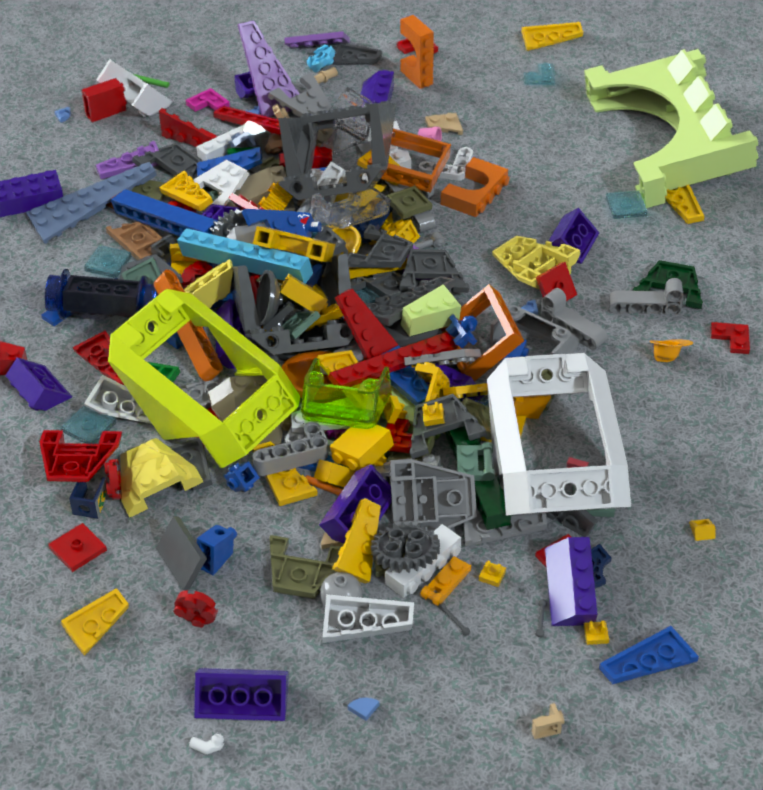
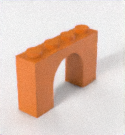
[400,15,434,89]
[441,157,510,217]

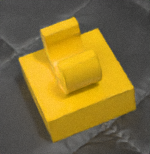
[383,395,408,424]
[423,402,445,427]
[479,560,506,587]
[584,621,609,645]

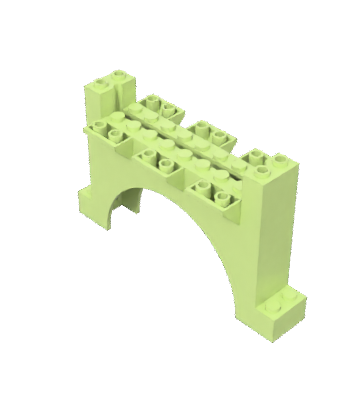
[584,49,758,208]

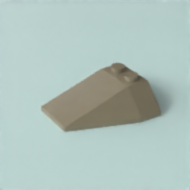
[218,166,295,211]
[208,375,283,445]

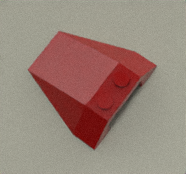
[39,430,122,482]

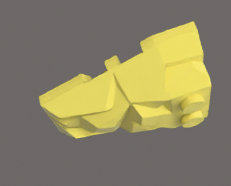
[492,236,580,290]
[120,438,203,517]

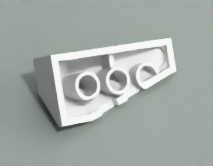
[84,375,152,424]

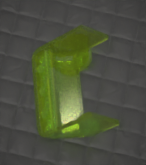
[301,358,392,429]

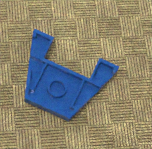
[242,209,308,254]

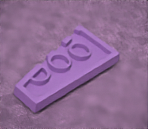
[284,31,350,48]
[96,141,159,179]

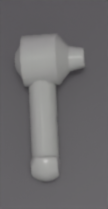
[413,232,445,249]

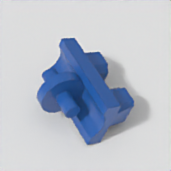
[446,314,478,348]

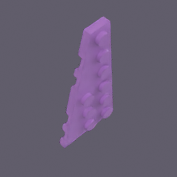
[237,20,299,117]

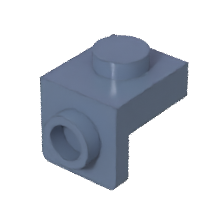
[228,131,256,148]

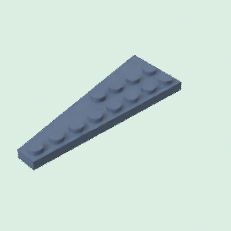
[26,162,157,244]

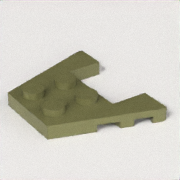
[270,535,341,599]

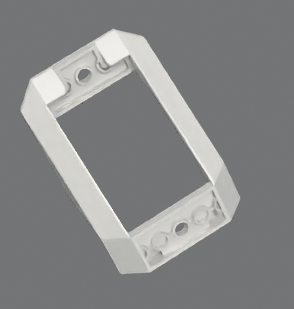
[487,353,631,515]

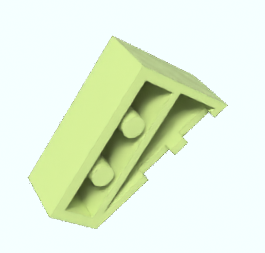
[401,284,461,336]

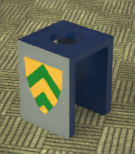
[69,477,109,519]

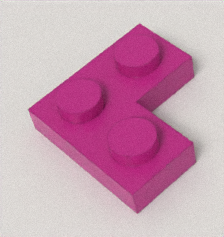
[186,88,230,112]

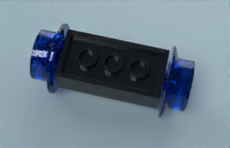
[45,269,158,320]

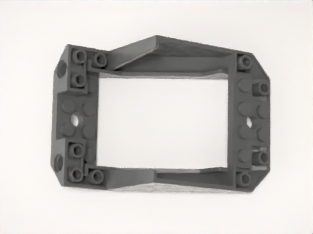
[278,101,396,200]
[230,254,354,355]

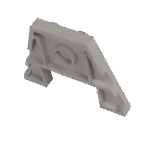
[267,72,332,117]
[404,349,481,366]

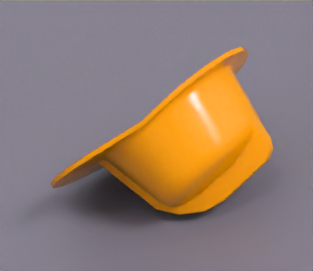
[650,339,693,362]

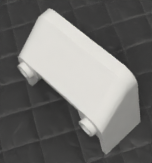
[96,59,173,117]

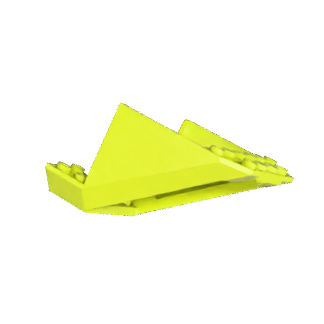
[108,289,300,468]

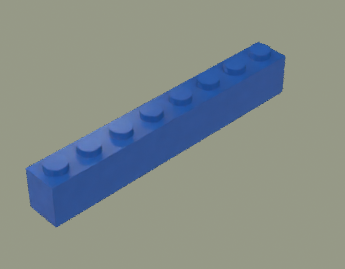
[111,189,218,236]

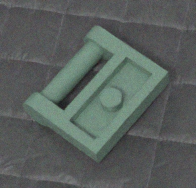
[457,442,495,481]

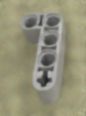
[609,278,683,315]
[541,288,608,350]
[252,422,328,476]

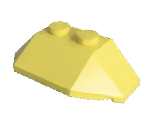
[184,259,233,308]

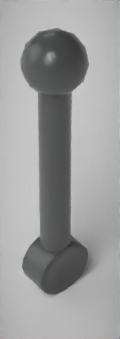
[536,599,547,637]
[438,602,470,636]

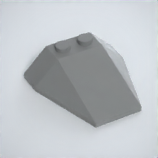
[390,459,477,531]

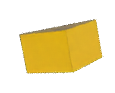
[314,459,356,488]

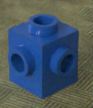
[224,461,260,492]

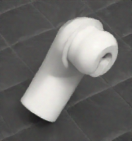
[189,734,224,755]

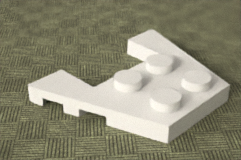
[193,160,249,206]

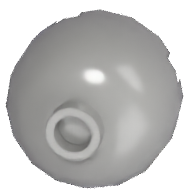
[320,572,363,608]

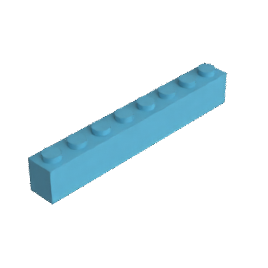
[177,228,313,284]

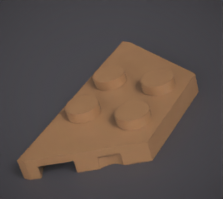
[106,222,162,260]

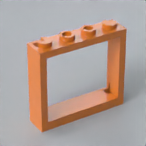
[367,128,451,193]
[441,284,524,382]

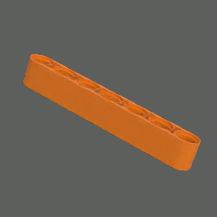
[154,269,223,381]

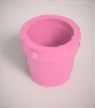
[418,126,442,141]

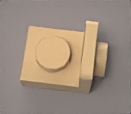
[532,703,564,739]

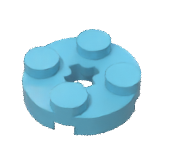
[307,45,335,72]

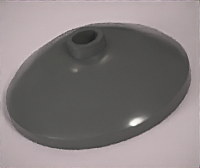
[256,270,283,326]

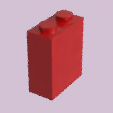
[81,78,127,123]

